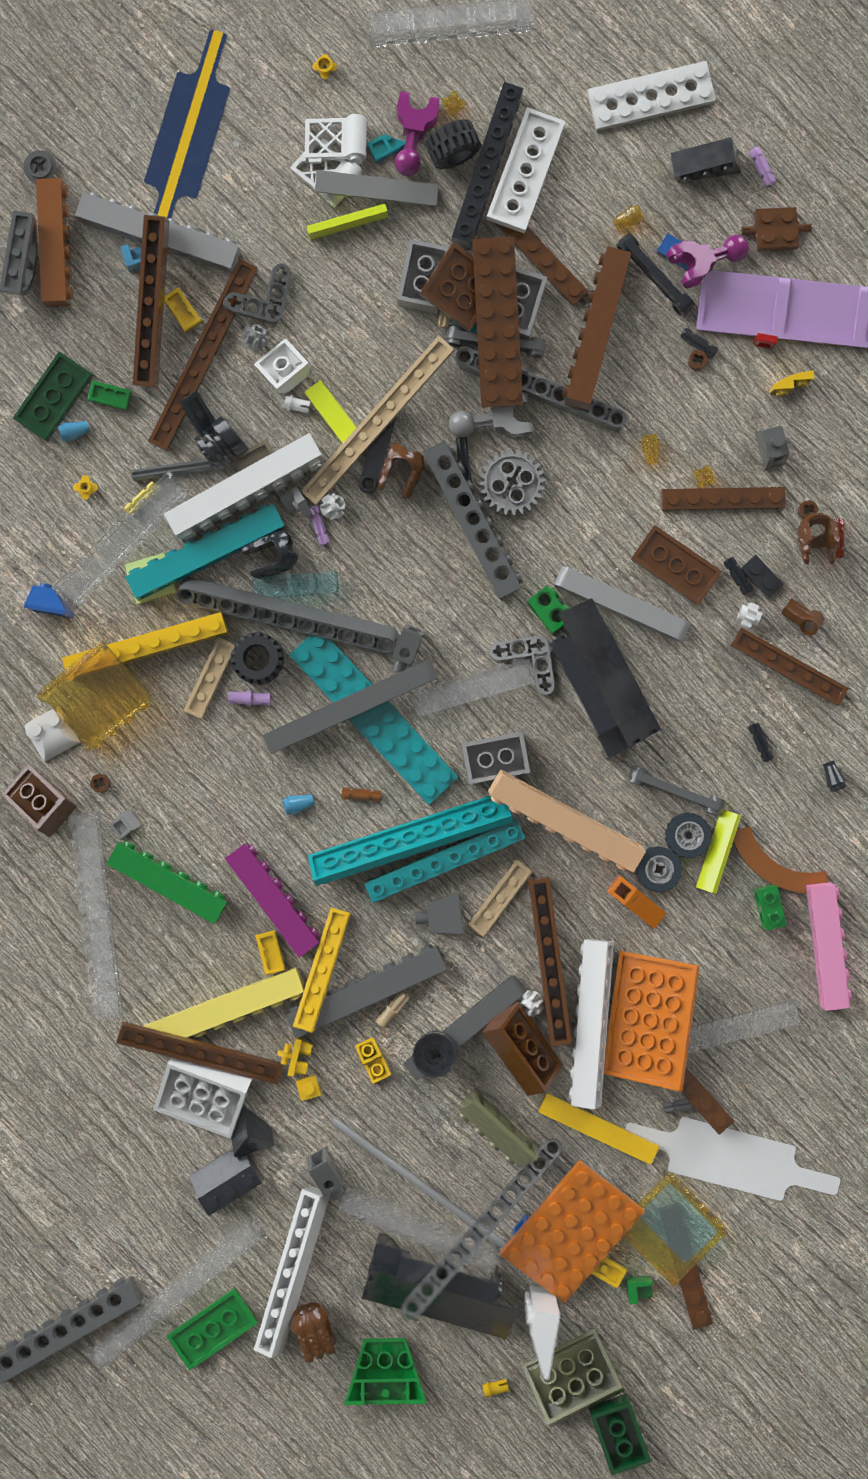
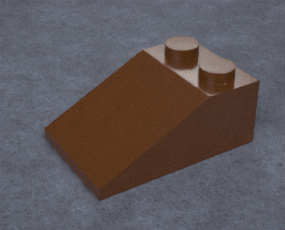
[1,764,77,837]

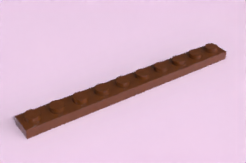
[148,259,258,452]

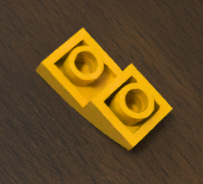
[769,371,814,396]
[355,1037,392,1084]

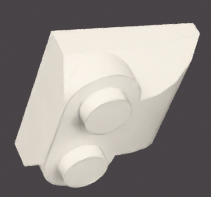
[254,338,311,394]
[24,706,81,762]

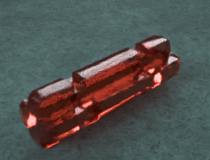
[835,518,845,559]

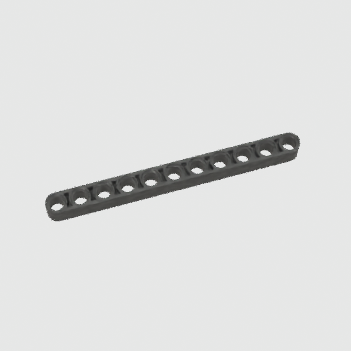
[176,577,399,653]
[402,1138,562,1319]

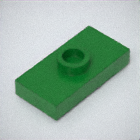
[87,380,133,412]

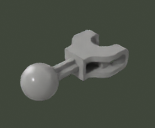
[448,392,534,438]

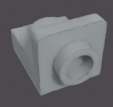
[280,486,312,518]

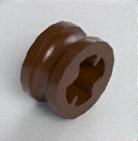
[688,350,707,371]
[798,500,818,519]
[90,774,110,792]

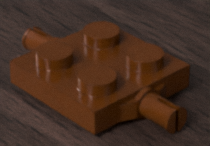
[741,207,812,251]

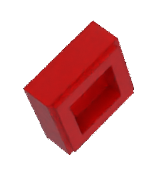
[753,333,778,349]

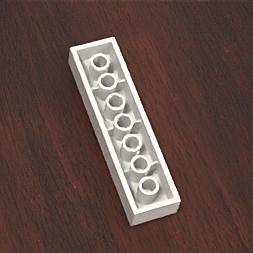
[164,433,324,542]

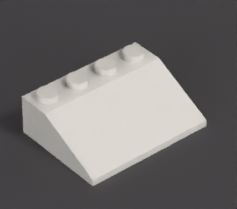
[153,1057,252,1139]
[523,1286,560,1380]

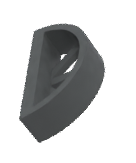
[0,211,38,296]

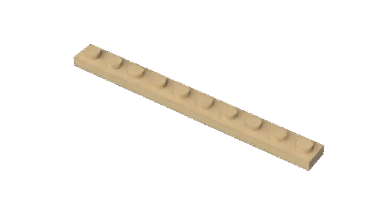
[301,335,455,505]

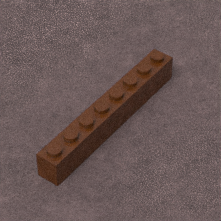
[132,215,170,388]
[562,246,631,411]
[528,876,572,1046]

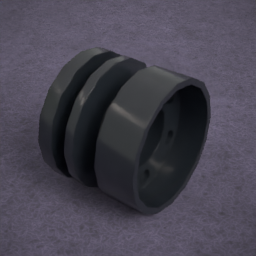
[194,416,249,472]
[412,1030,458,1078]

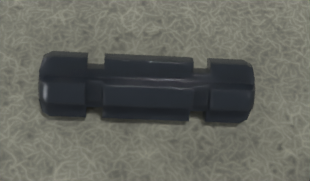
[680,328,718,358]
[724,557,753,595]
[748,723,774,762]

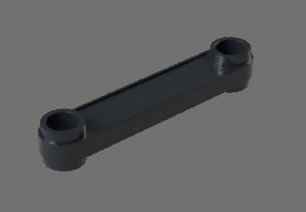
[616,233,695,317]
[359,416,397,495]

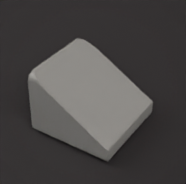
[109,809,141,840]

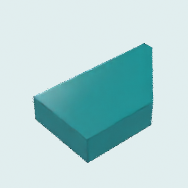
[366,134,406,164]

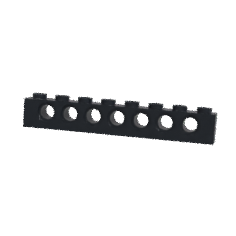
[451,82,523,251]

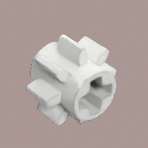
[320,493,345,520]
[737,602,762,629]
[519,990,544,1017]

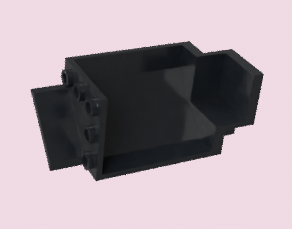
[548,598,661,759]
[361,1233,519,1339]

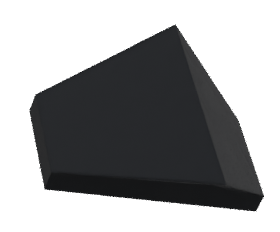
[232,1105,274,1157]

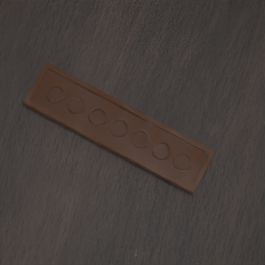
[472,237,523,408]

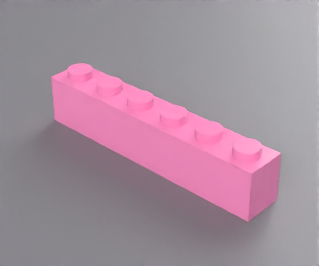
[806,882,852,1011]

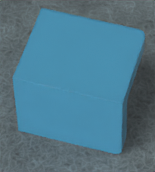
[120,245,142,272]

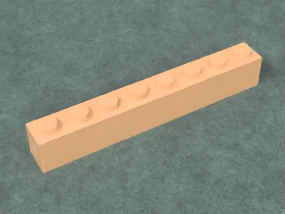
[488,769,646,872]

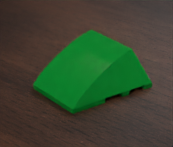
[344,1338,427,1405]

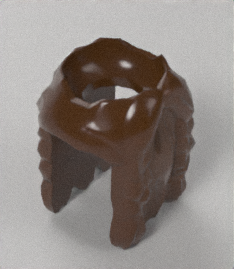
[378,443,425,499]
[797,513,840,565]
[289,1302,337,1363]

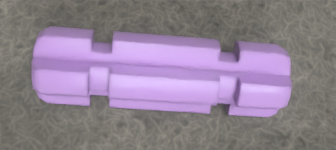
[749,147,776,186]
[309,505,330,546]

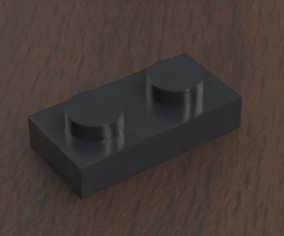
[178,391,215,437]
[741,555,784,599]

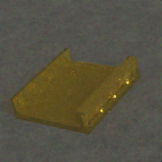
[37,640,152,752]

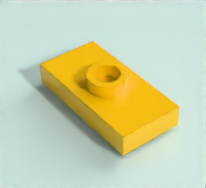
[164,287,202,334]
[255,930,286,975]

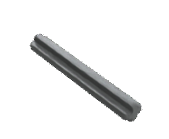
[131,459,213,481]

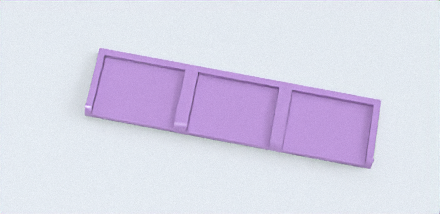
[696,270,868,349]

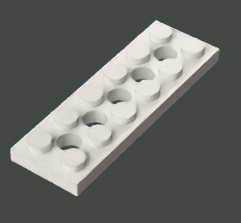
[587,61,716,132]
[486,107,565,234]

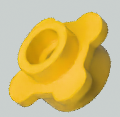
[313,54,337,79]
[73,475,98,500]

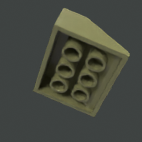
[458,1088,539,1167]
[521,1328,625,1428]

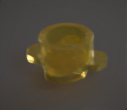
[441,91,466,116]
[692,465,716,488]

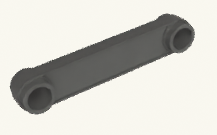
[446,326,546,358]
[628,766,726,816]

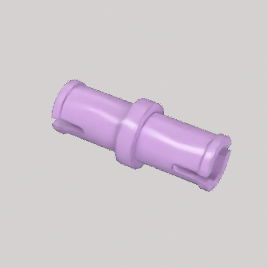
[228,690,270,707]

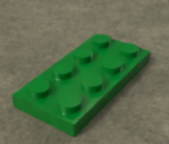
[166,1287,258,1371]

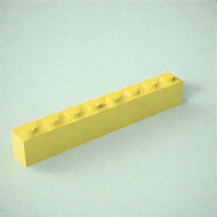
[143,967,305,1038]

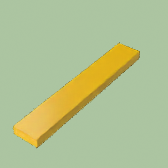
[293,907,351,1033]
[538,1092,660,1165]

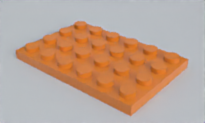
[604,951,700,1091]
[500,1159,645,1303]

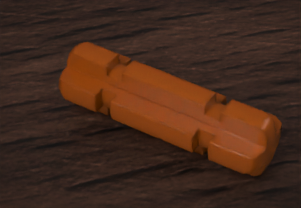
[341,787,382,802]

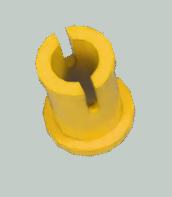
[482,1378,509,1399]

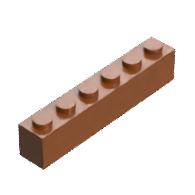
[36,178,73,307]

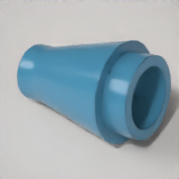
[58,421,90,443]
[283,794,314,816]

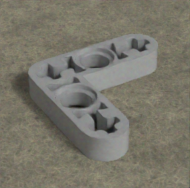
[489,636,555,695]

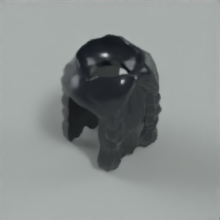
[242,531,298,579]

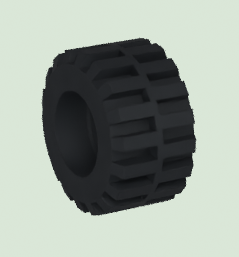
[425,119,482,170]
[231,632,285,685]

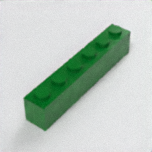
[106,840,229,924]

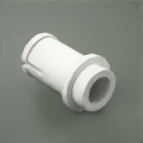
[284,395,310,414]

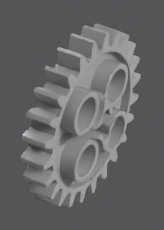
[479,449,545,517]

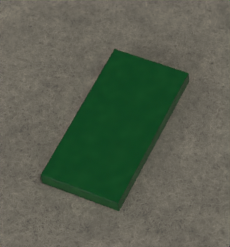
[13,351,94,442]

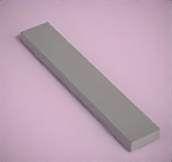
[314,170,438,207]

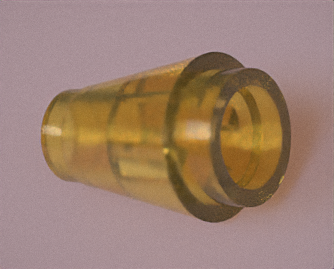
[612,204,644,231]
[640,434,660,464]

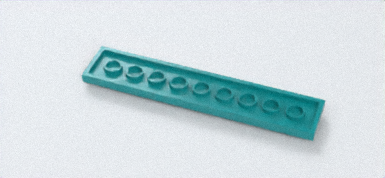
[289,635,458,805]
[308,796,514,887]

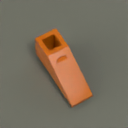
[606,875,667,929]

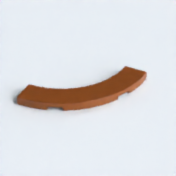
[733,826,828,893]

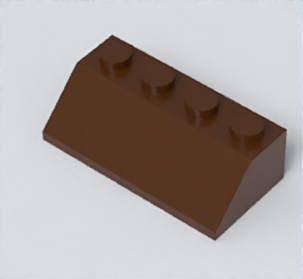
[482,1002,563,1096]

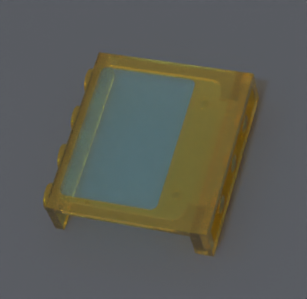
[623,1170,726,1287]

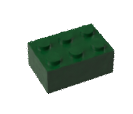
[589,1393,651,1476]

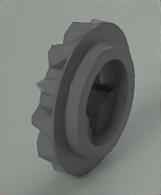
[23,150,57,182]

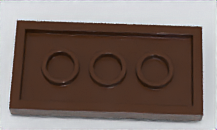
[631,525,722,606]

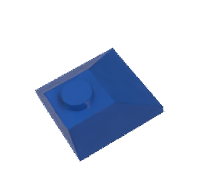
[24,583,74,619]

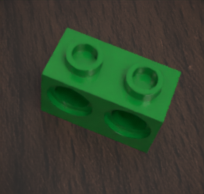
[526,586,569,635]
[753,884,787,931]

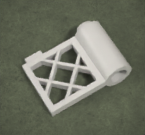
[305,114,367,164]
[290,138,362,207]

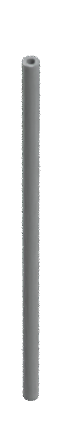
[330,1117,507,1249]

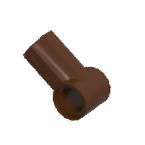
[781,598,825,636]

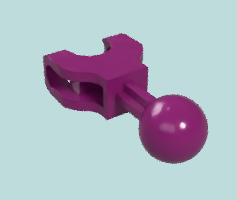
[395,91,440,176]
[666,235,749,289]

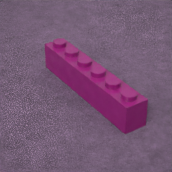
[225,843,320,958]

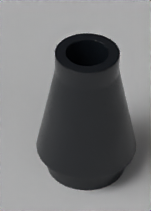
[823,760,847,792]

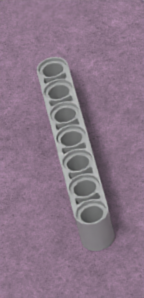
[554,566,691,643]

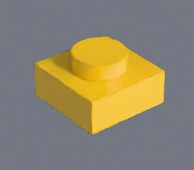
[295,1074,321,1101]

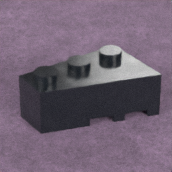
[671,137,742,184]

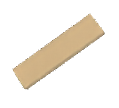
[183,637,235,720]
[467,859,533,937]

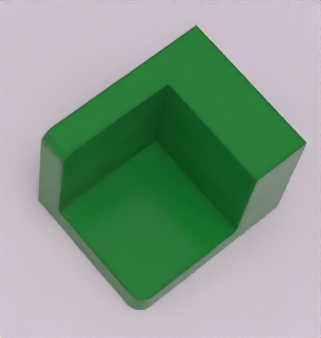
[626,1276,653,1304]

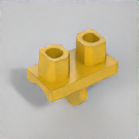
[277,1037,313,1077]

